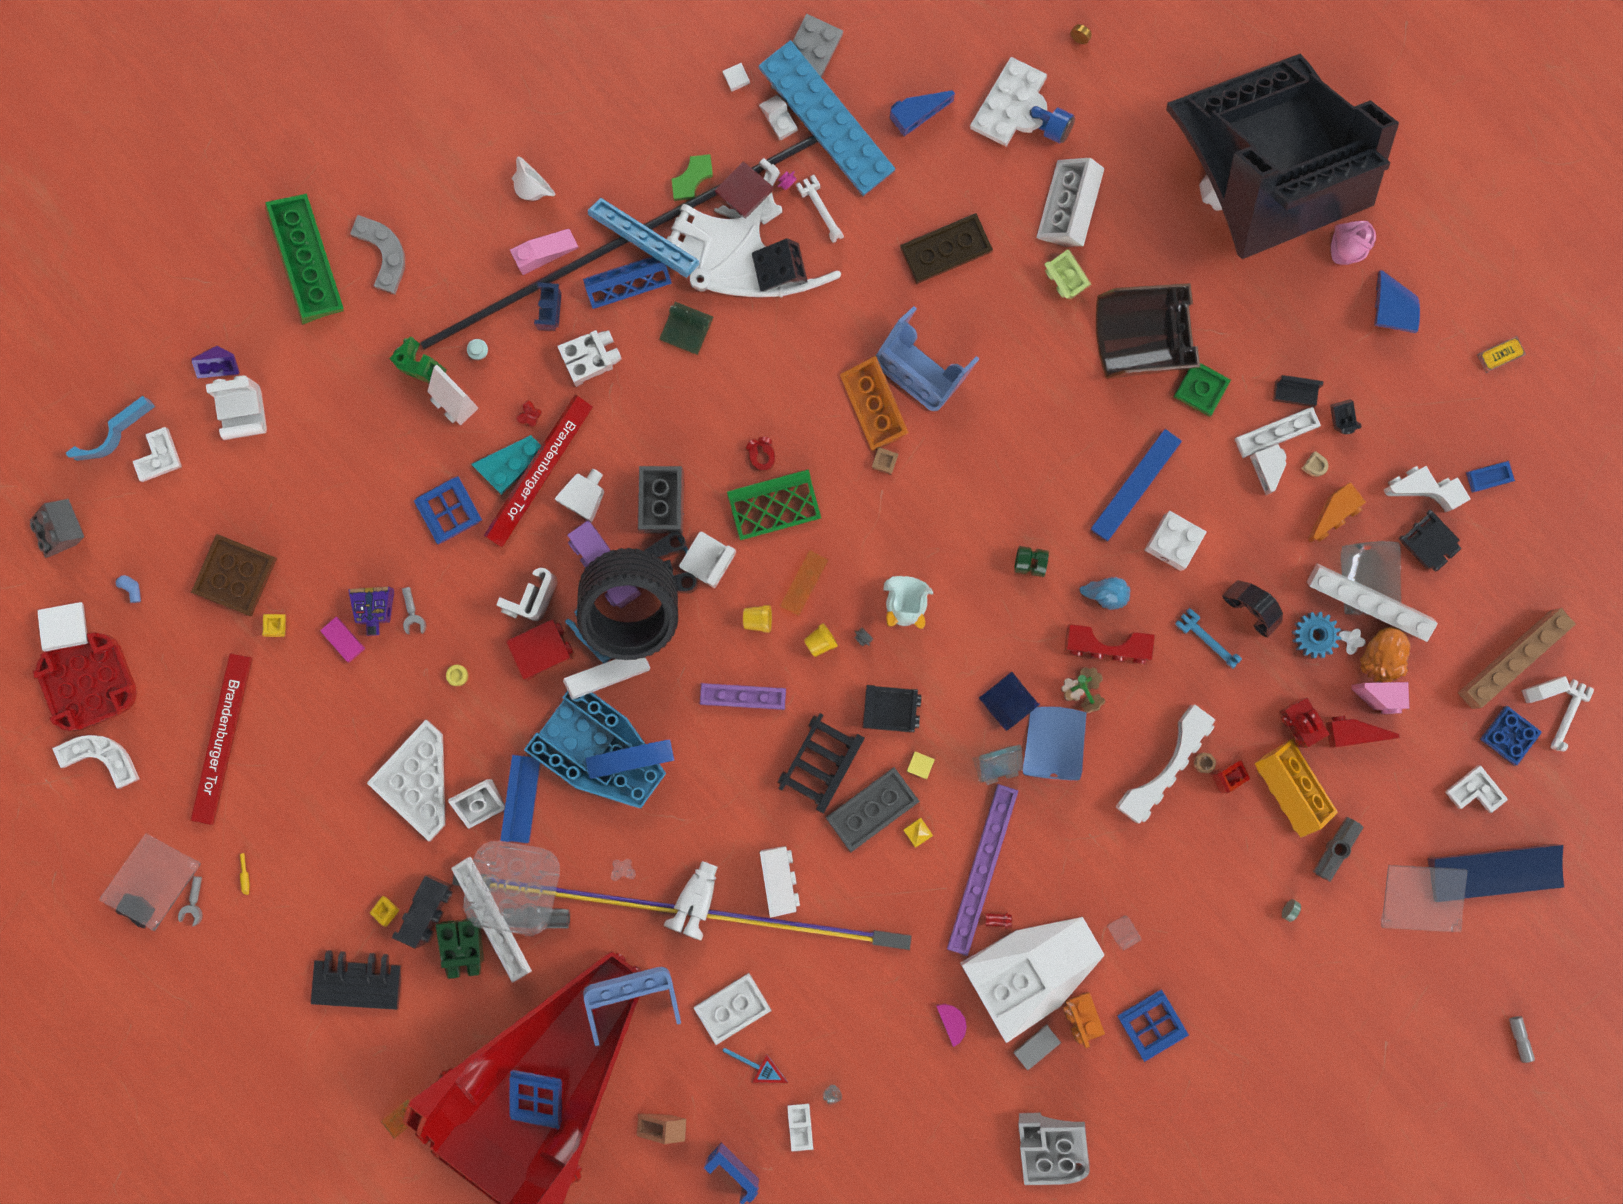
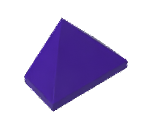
[191,346,240,378]

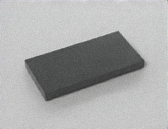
[826,767,920,852]

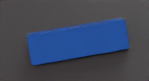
[500,755,541,843]

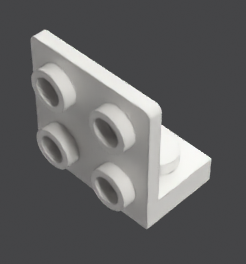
[679,532,737,588]

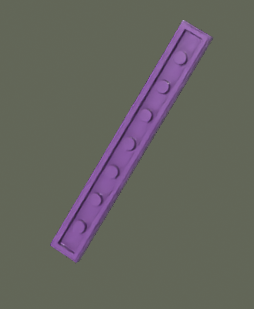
[947,784,1018,956]

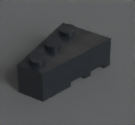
[391,875,453,949]

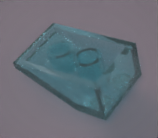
[973,744,1023,785]

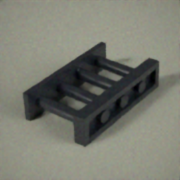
[777,713,865,813]

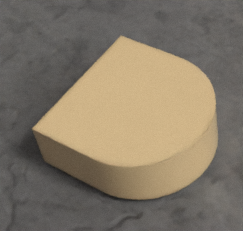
[1301,451,1328,477]

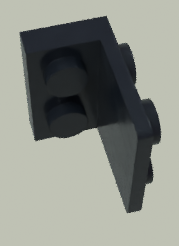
[752,238,808,292]

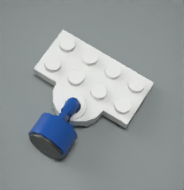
[970,57,1075,147]

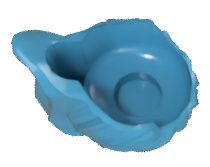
[1080,577,1131,610]

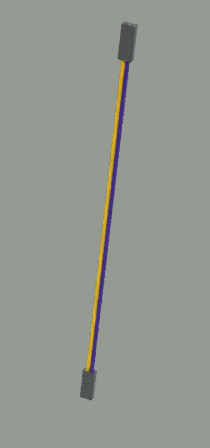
[452,874,912,950]

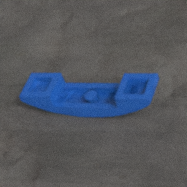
[585,739,675,779]

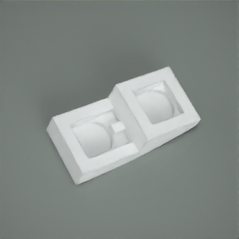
[787,1104,813,1152]

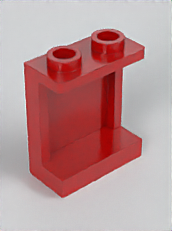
[506,619,574,681]

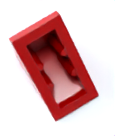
[1211,760,1250,793]

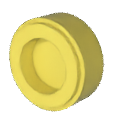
[446,665,469,686]

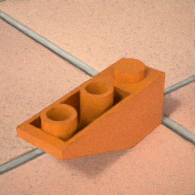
[1308,482,1366,542]

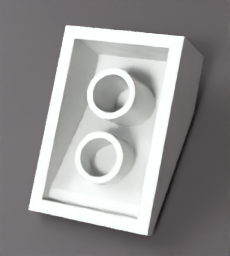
[428,365,478,425]

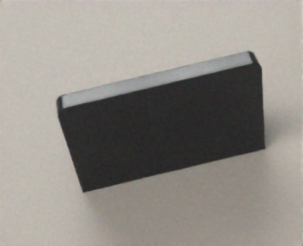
[1273,375,1324,407]

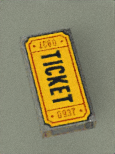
[1477,336,1526,373]

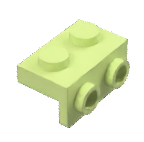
[1045,249,1092,299]

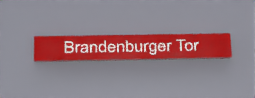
[483,395,593,547]
[190,653,253,825]

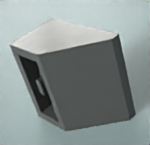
[30,499,84,558]

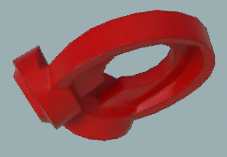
[745,437,775,471]

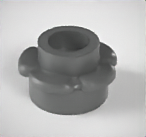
[854,627,873,646]

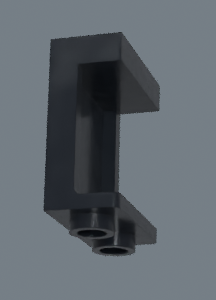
[863,685,922,733]

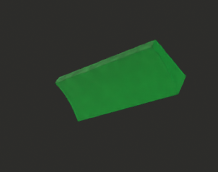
[265,194,344,325]

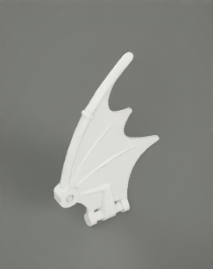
[667,204,841,298]

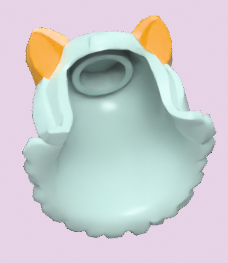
[883,576,934,629]

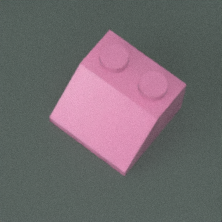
[1352,682,1409,714]

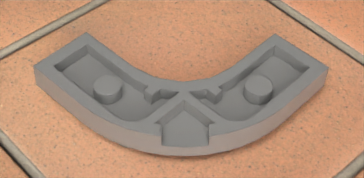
[350,215,405,295]

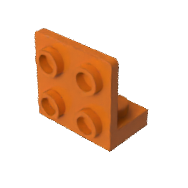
[1063,992,1105,1048]

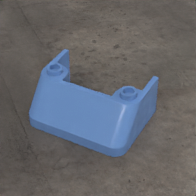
[876,306,979,411]
[583,967,681,1046]

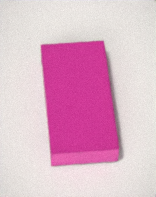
[320,617,365,663]

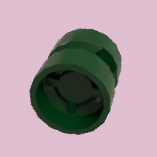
[1014,546,1049,577]

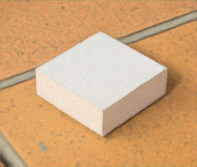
[723,63,750,92]

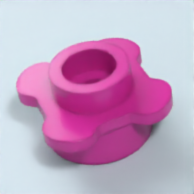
[777,171,797,190]

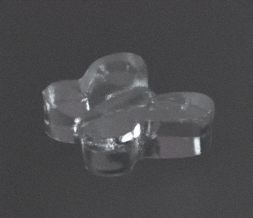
[611,858,636,881]

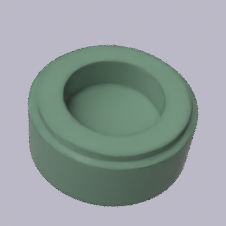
[1282,899,1301,922]

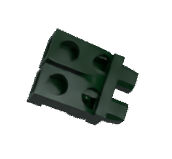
[436,918,484,979]

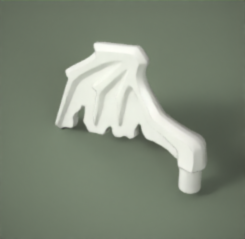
[714,158,782,224]

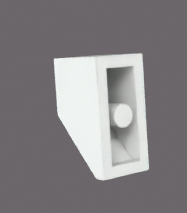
[1250,444,1287,495]

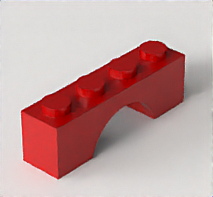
[1064,624,1155,665]

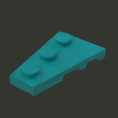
[471,435,541,495]

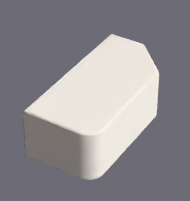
[1521,676,1571,703]

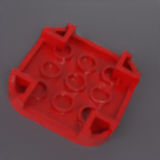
[33,632,137,731]

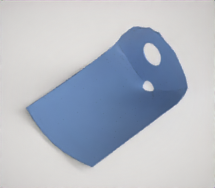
[1023,707,1087,780]

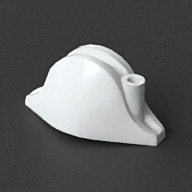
[511,157,556,201]

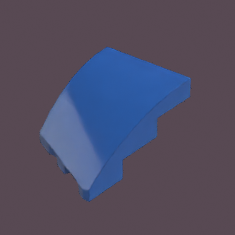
[1374,270,1420,333]

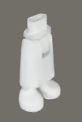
[664,861,718,941]

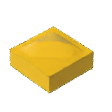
[262,614,286,637]
[903,818,933,848]
[370,896,400,927]

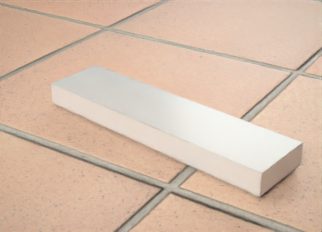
[1234,407,1321,458]
[563,658,650,700]

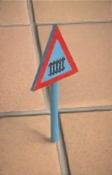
[723,1048,788,1083]

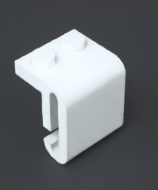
[206,376,267,440]
[497,568,557,621]

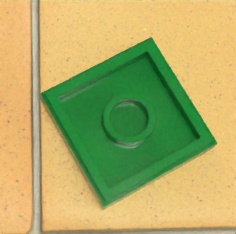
[1173,363,1231,417]

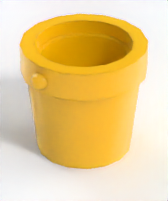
[743,605,772,633]
[804,623,838,657]

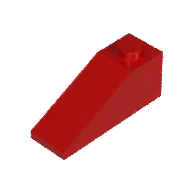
[1326,715,1400,748]

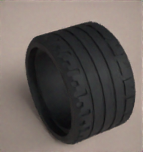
[577,548,678,660]

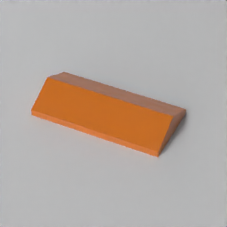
[840,356,909,451]

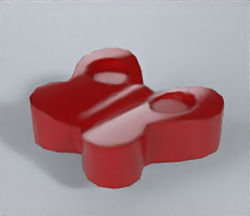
[516,400,542,427]

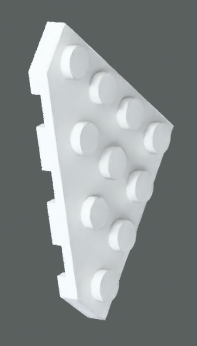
[367,720,445,841]

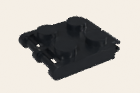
[1398,510,1462,572]

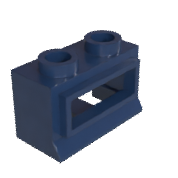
[534,282,562,331]

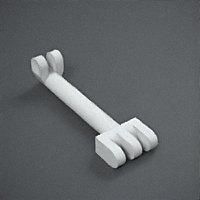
[796,175,844,243]
[1550,679,1594,752]

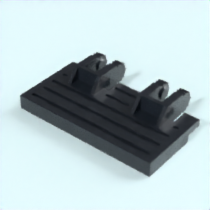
[311,951,401,1010]

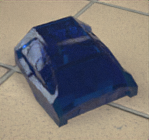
[979,672,1040,731]

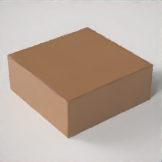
[872,447,898,475]

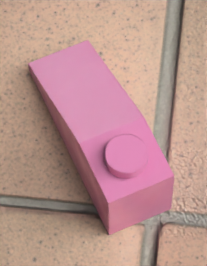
[510,229,579,275]

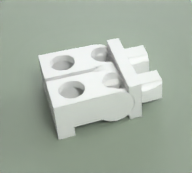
[557,330,622,387]

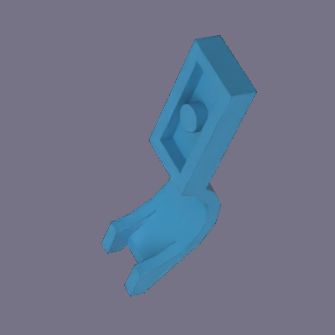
[66,396,155,461]

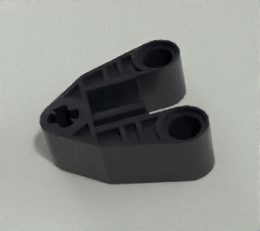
[644,532,698,593]
[1222,580,1283,638]

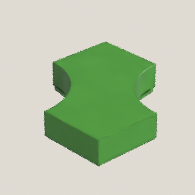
[672,154,713,201]

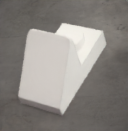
[759,95,798,140]

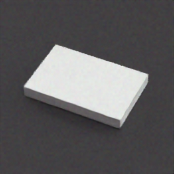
[693,973,771,1045]

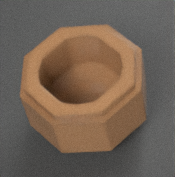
[1194,753,1216,773]

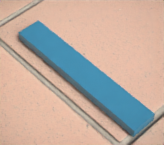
[588,198,699,278]

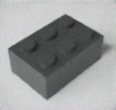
[638,466,684,533]

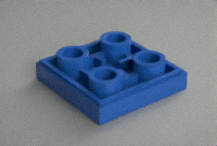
[1480,706,1542,766]

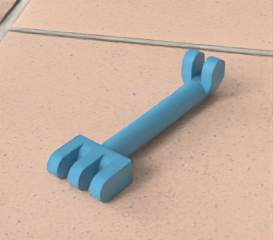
[1175,608,1242,669]

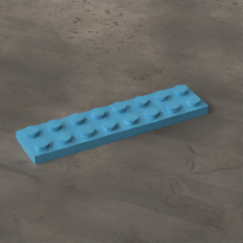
[758,40,896,196]

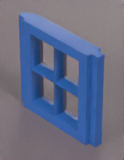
[414,476,482,544]
[1117,989,1189,1062]
[510,1070,562,1129]

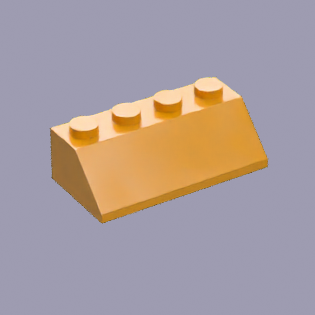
[1255,739,1338,838]

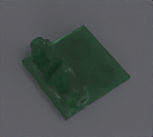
[659,302,714,355]

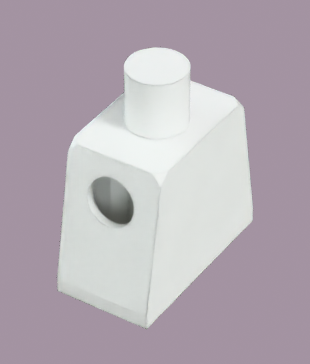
[555,468,605,523]

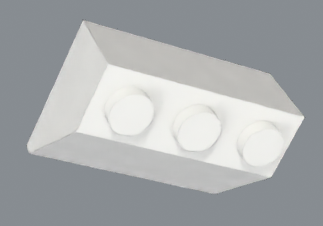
[760,846,800,918]

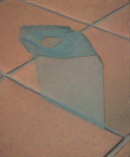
[1341,541,1401,615]

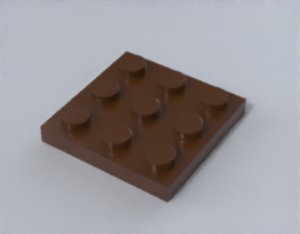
[191,534,277,616]

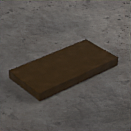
[900,213,993,284]

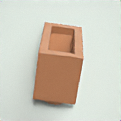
[637,1113,686,1144]

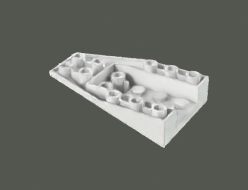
[960,917,1104,1043]

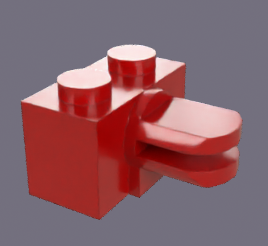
[1280,697,1330,748]

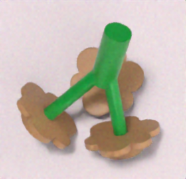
[1061,667,1105,713]

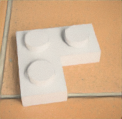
[133,427,182,482]
[1445,765,1508,813]

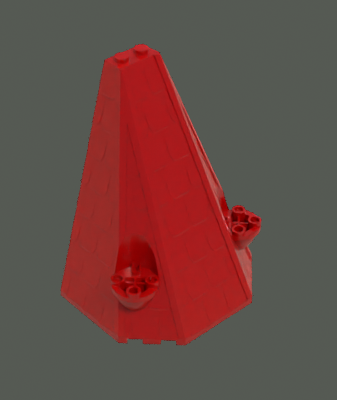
[402,951,642,1204]

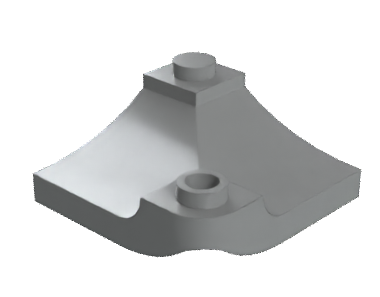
[1018,1113,1090,1185]

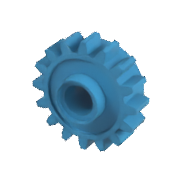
[1292,612,1341,659]

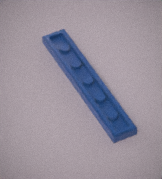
[1090,429,1182,542]

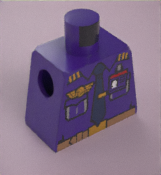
[349,587,394,636]

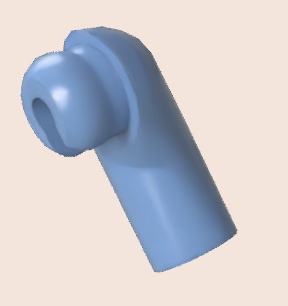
[115,575,141,603]

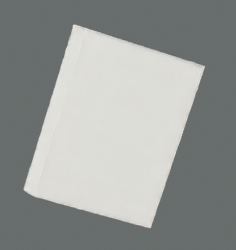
[448,779,505,829]

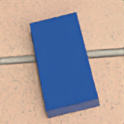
[1466,461,1515,493]

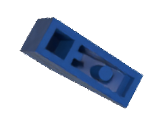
[889,90,955,137]

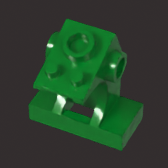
[389,336,447,384]

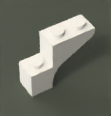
[1384,466,1471,513]

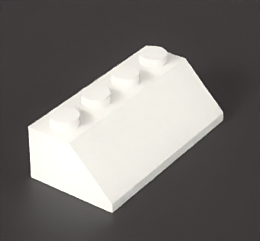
[1036,158,1105,247]

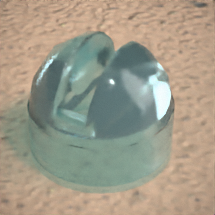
[823,1085,842,1105]

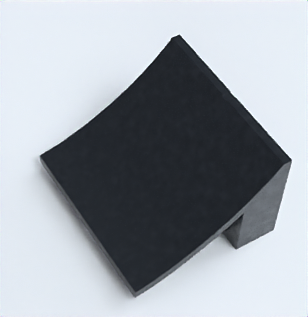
[1166,53,1399,259]

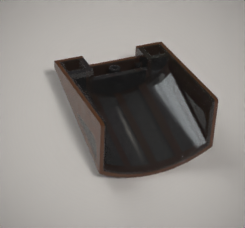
[1096,283,1200,379]

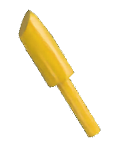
[240,853,250,895]

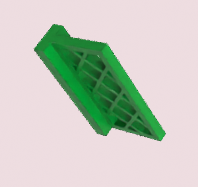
[727,469,821,540]

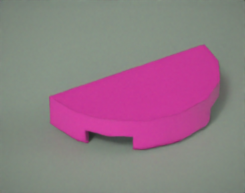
[936,1004,967,1047]

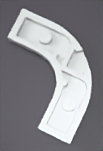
[52,735,139,788]

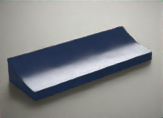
[1427,844,1564,902]

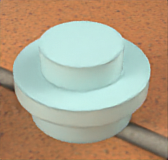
[467,339,488,360]

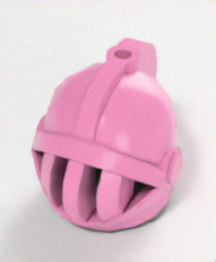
[1331,221,1376,265]

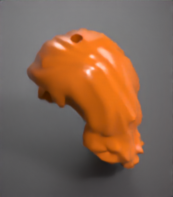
[1360,627,1411,683]

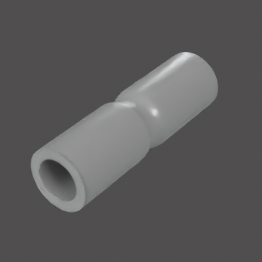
[1509,1016,1535,1063]

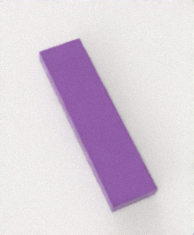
[700,683,786,710]

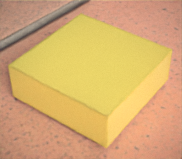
[907,752,935,779]

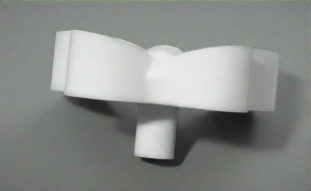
[1339,628,1366,655]

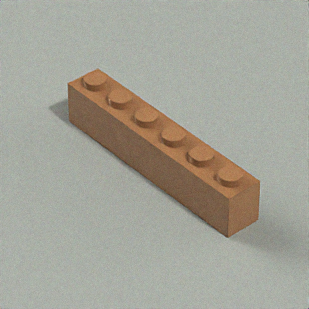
[1458,608,1576,709]

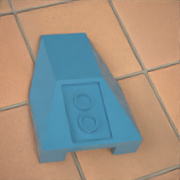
[524,690,666,809]

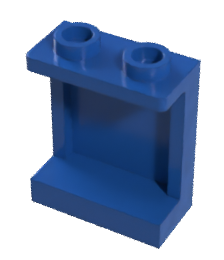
[704,1142,759,1204]

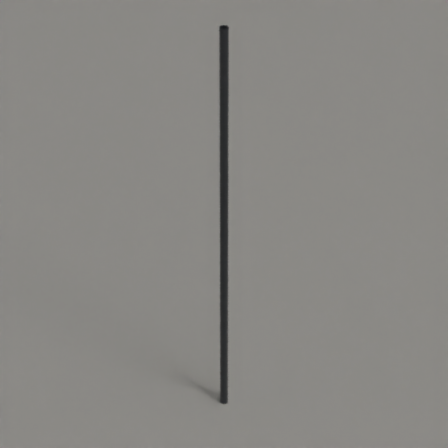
[420,135,818,350]

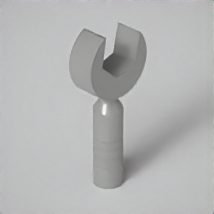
[402,587,426,635]
[178,876,203,926]

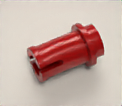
[985,912,1012,929]

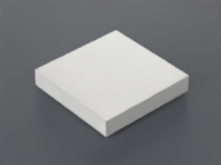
[37,602,88,652]

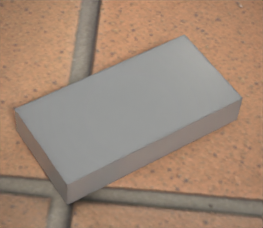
[1013,1024,1061,1070]

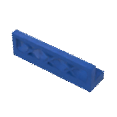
[583,256,672,309]

